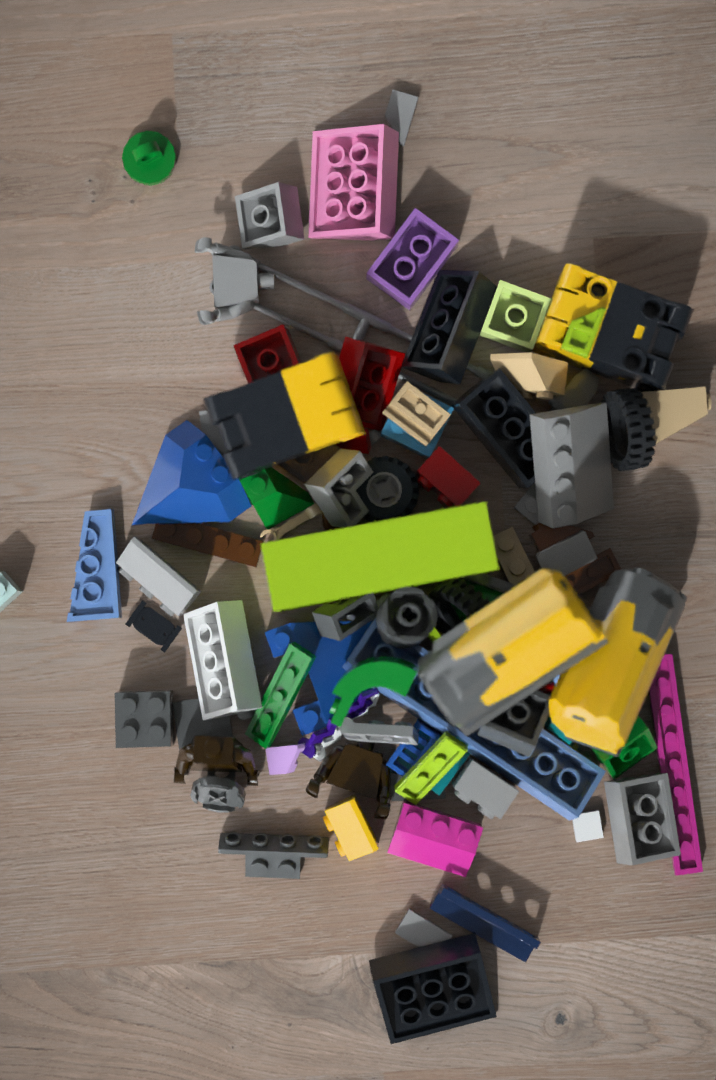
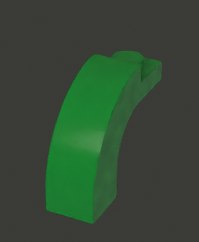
[329,656,418,727]

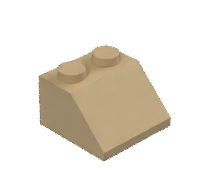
[490,353,568,400]

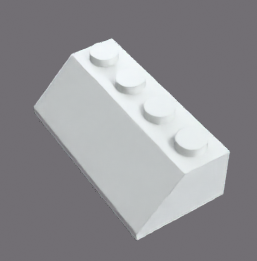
[183,600,262,721]

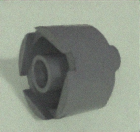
[376,587,437,649]

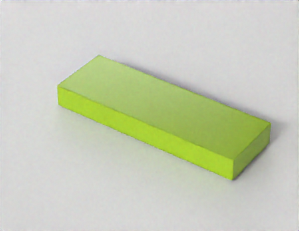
[394,731,468,805]

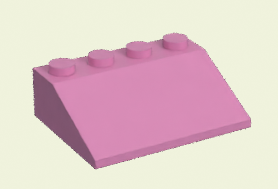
[308,124,399,241]

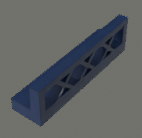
[429,883,541,963]

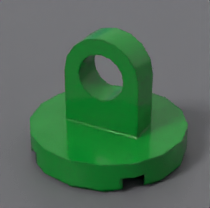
[122,131,177,186]

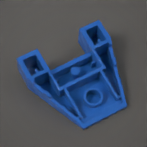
[264,620,373,736]

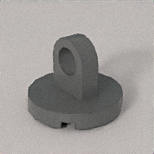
[190,771,246,813]

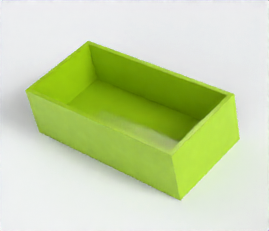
[261,502,498,612]

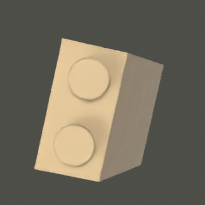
[642,387,711,444]

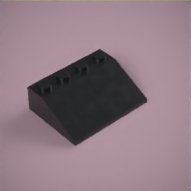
[369,933,497,1044]

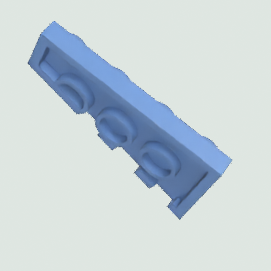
[67,509,122,622]

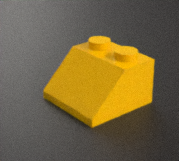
[323,794,379,861]

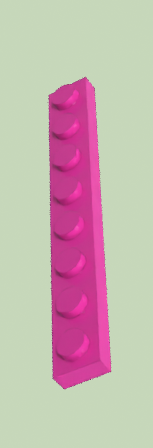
[648,654,703,876]

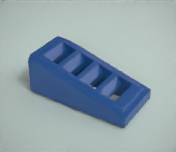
[386,719,441,777]

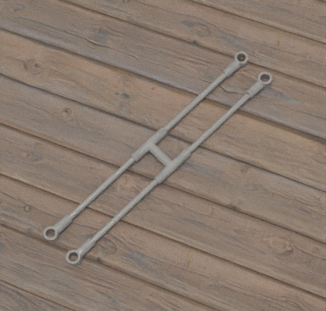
[209,245,492,404]

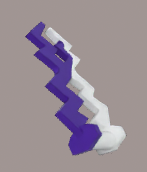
[298,688,380,762]

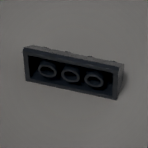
[401,270,497,384]
[451,368,537,488]

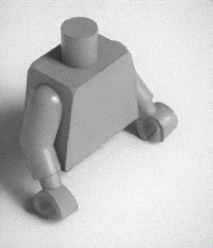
[195,237,275,325]

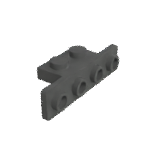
[218,832,329,879]

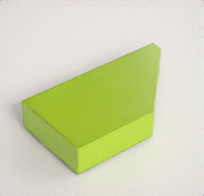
[561,307,606,358]

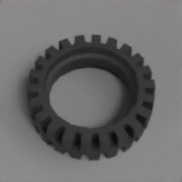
[601,388,656,471]
[428,577,491,636]

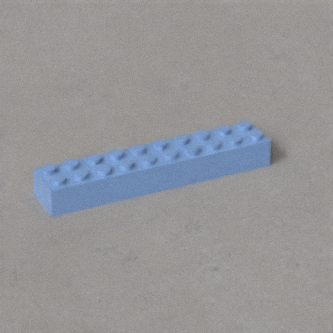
[342,618,606,821]

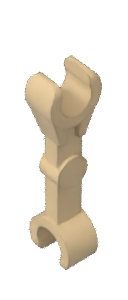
[260,503,322,541]

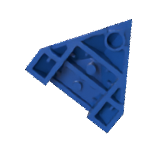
[132,420,252,525]

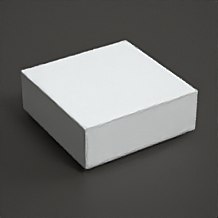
[572,810,604,842]

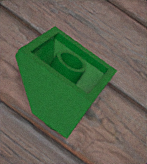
[240,467,314,530]

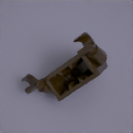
[174,736,260,786]
[306,741,391,819]

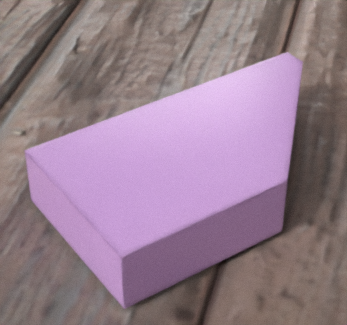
[265,743,305,775]

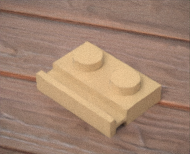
[382,381,451,447]

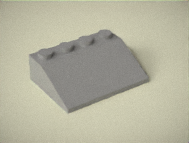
[530,402,614,528]

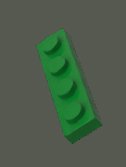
[245,642,317,749]

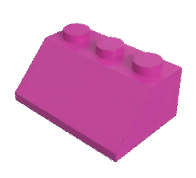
[387,801,483,877]

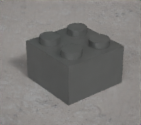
[115,690,174,748]
[477,690,550,757]

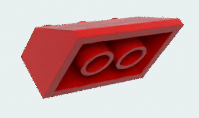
[339,336,406,431]

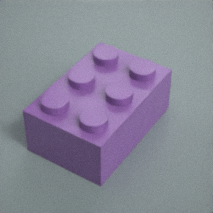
[366,208,459,311]

